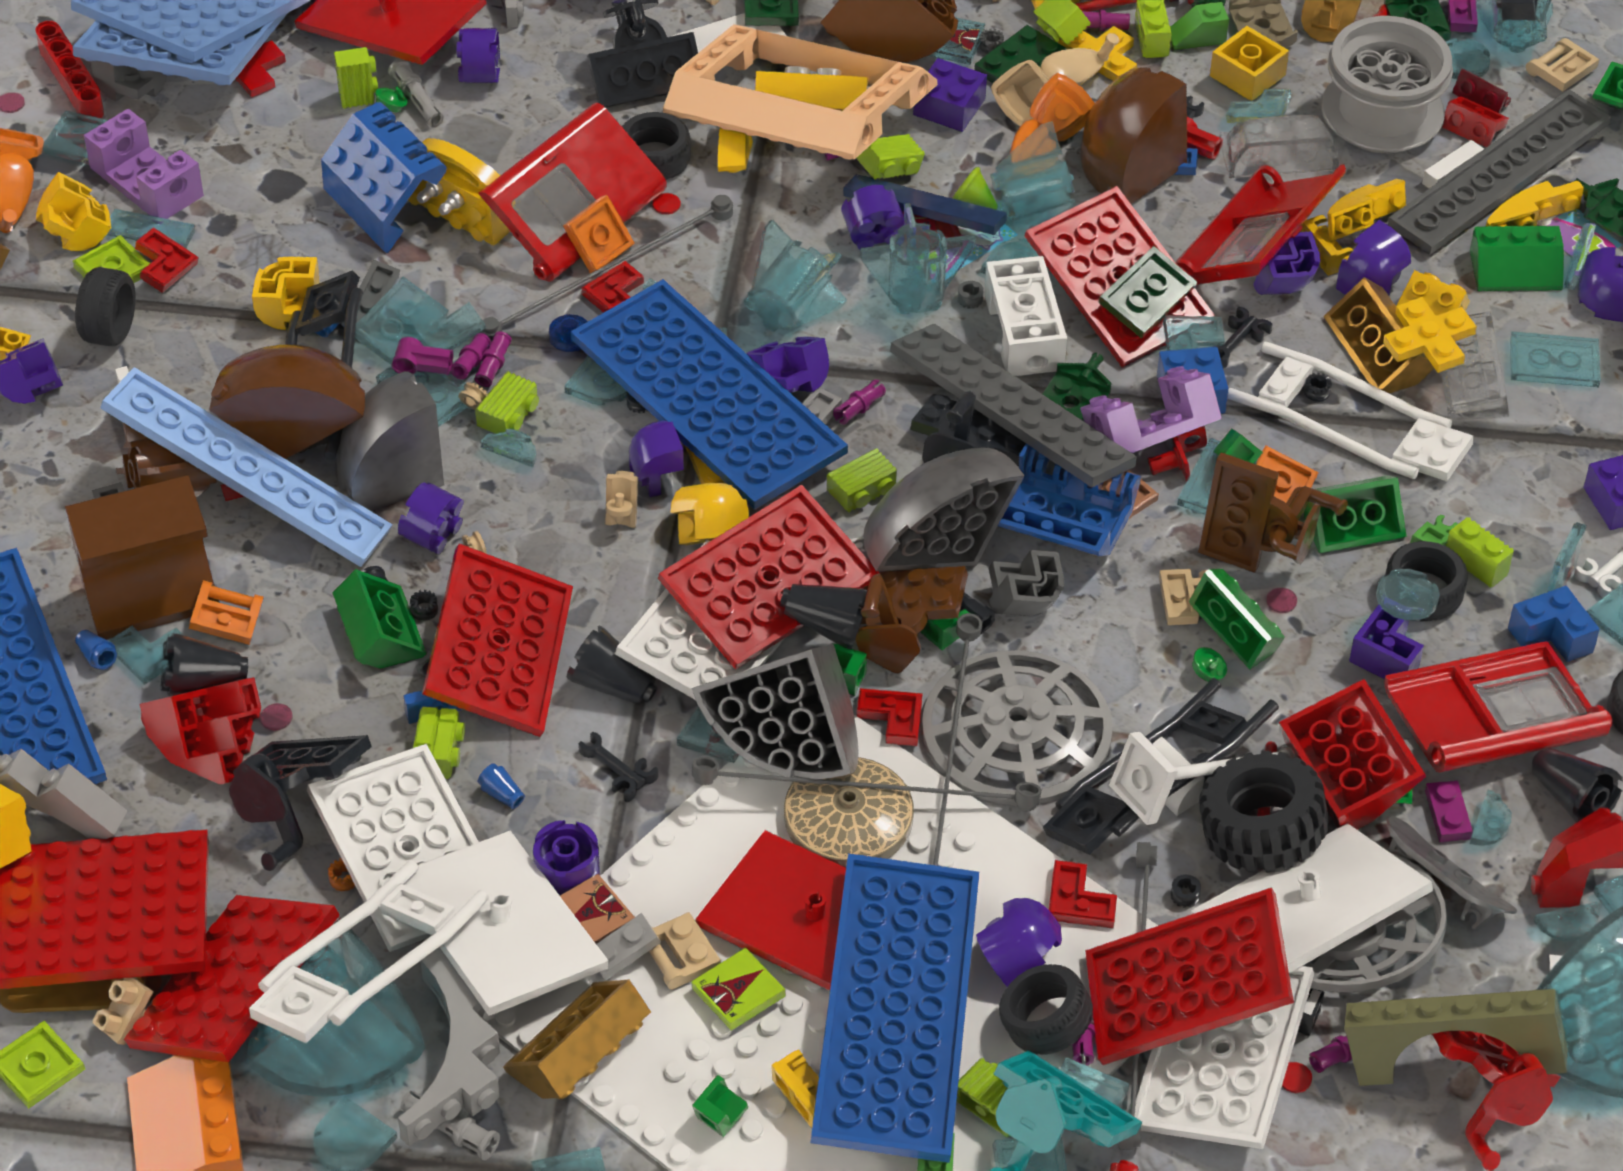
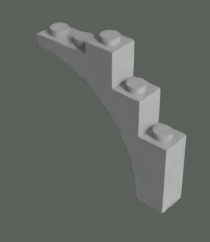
[0,749,127,839]
[398,947,500,1147]

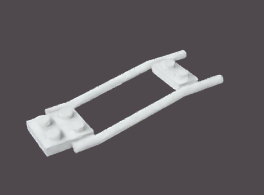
[1227,341,1473,481]
[249,860,489,1043]

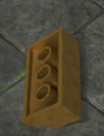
[1323,277,1435,393]
[503,979,651,1100]

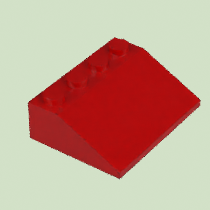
[1279,679,1426,830]

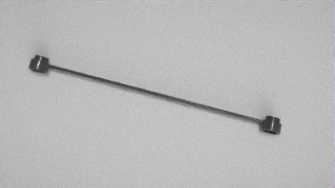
[479,195,733,342]
[933,613,982,866]
[692,757,1042,811]
[1119,842,1157,1150]

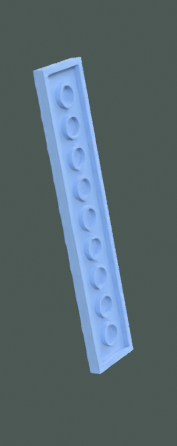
[100,367,393,567]

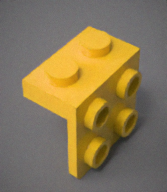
[1396,270,1470,316]

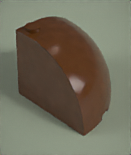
[820,0,958,62]
[1081,67,1187,204]
[209,345,365,459]

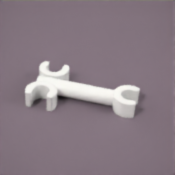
[1574,550,1623,600]

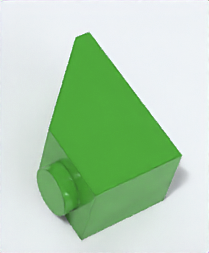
[1170,2,1229,50]

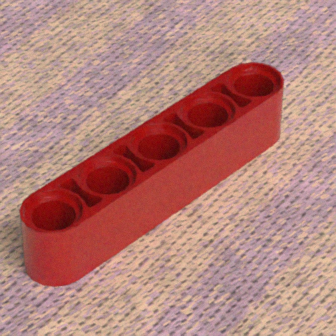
[35,21,104,122]

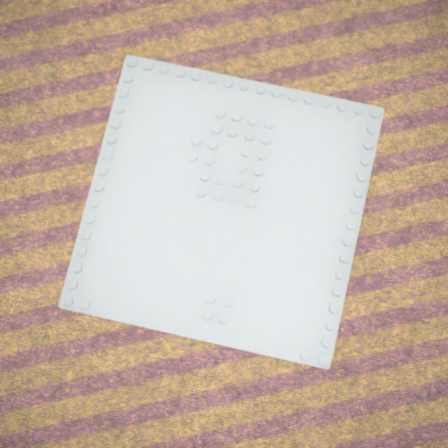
[487,715,1158,1171]

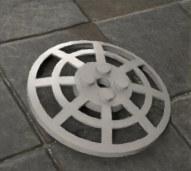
[922,650,1113,806]
[1303,852,1447,992]

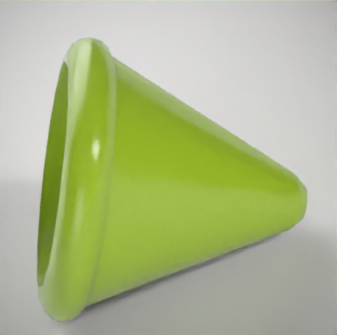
[952,167,998,210]

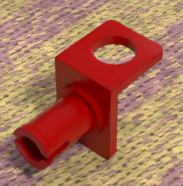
[1147,426,1207,481]

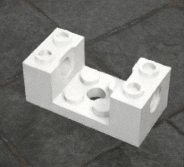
[984,256,1067,376]

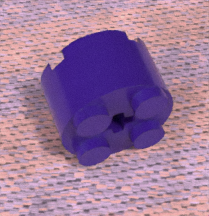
[457,28,500,83]
[841,185,905,251]
[398,482,464,555]
[533,820,600,896]

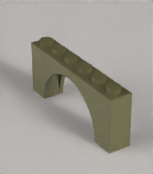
[1345,989,1568,1086]

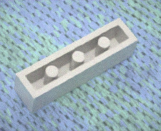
[1422,140,1484,188]

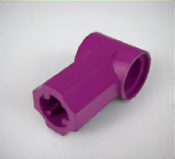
[391,337,454,375]

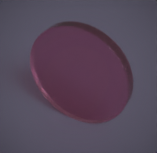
[0,92,25,113]
[1266,588,1297,613]
[261,703,293,730]

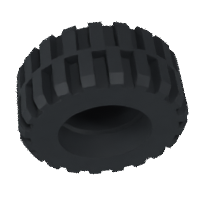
[1199,751,1328,873]

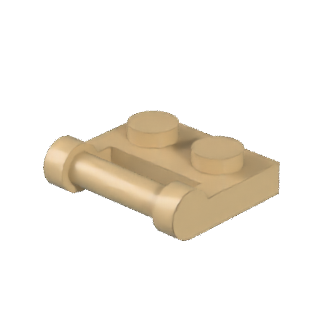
[1526,38,1599,92]
[649,912,721,989]

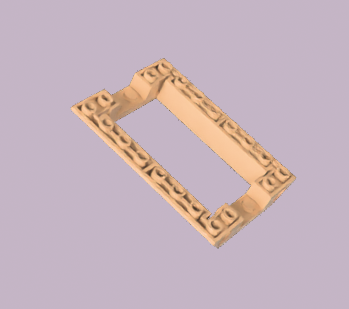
[663,24,938,159]

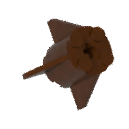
[116,423,217,498]

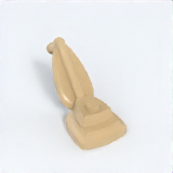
[991,33,1119,126]

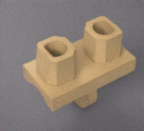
[605,471,638,528]
[93,977,153,1045]

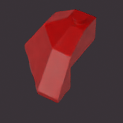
[139,677,262,785]
[1531,808,1623,908]

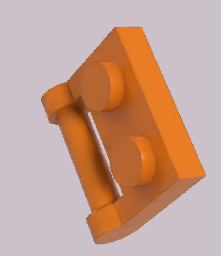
[189,580,264,645]

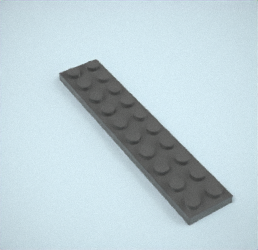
[1388,89,1612,255]
[890,324,1137,487]

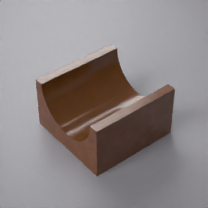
[65,475,220,640]

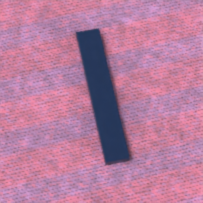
[843,174,1007,235]

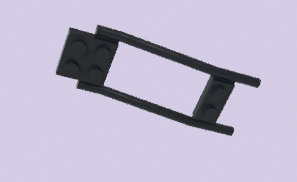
[285,270,363,460]
[1043,678,1279,855]

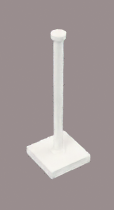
[1109,732,1295,825]

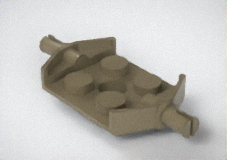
[1228,0,1298,48]

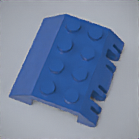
[321,102,447,253]
[998,444,1141,556]

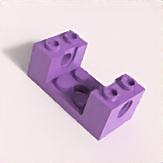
[84,109,204,223]
[1080,366,1222,453]

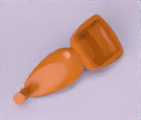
[995,73,1095,190]
[0,128,44,233]

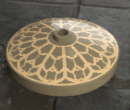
[784,757,914,868]

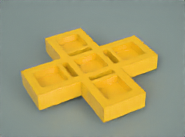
[1058,26,1137,85]
[1383,297,1477,373]

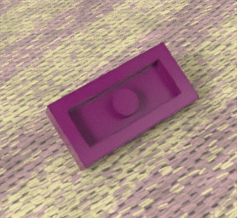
[1447,0,1478,32]
[1425,780,1473,842]

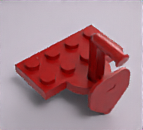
[1431,1030,1561,1171]

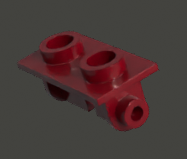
[1452,68,1511,113]

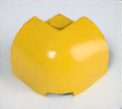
[36,172,112,251]
[252,256,320,330]
[670,482,749,546]

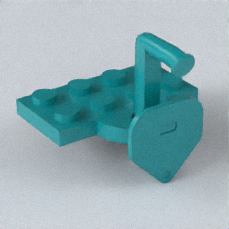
[990,1051,1142,1171]

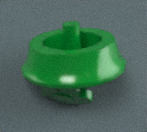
[375,86,408,112]
[1192,647,1228,682]

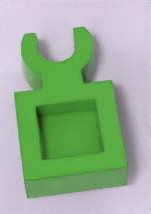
[1410,515,1458,547]

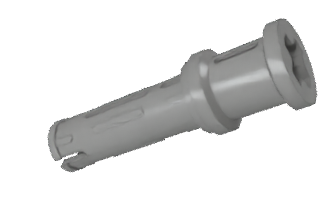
[388,59,444,127]
[400,1090,500,1161]

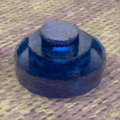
[548,314,588,352]

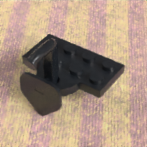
[587,0,698,108]
[910,390,1026,466]
[229,735,372,871]

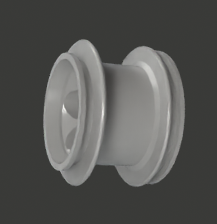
[1321,16,1453,153]

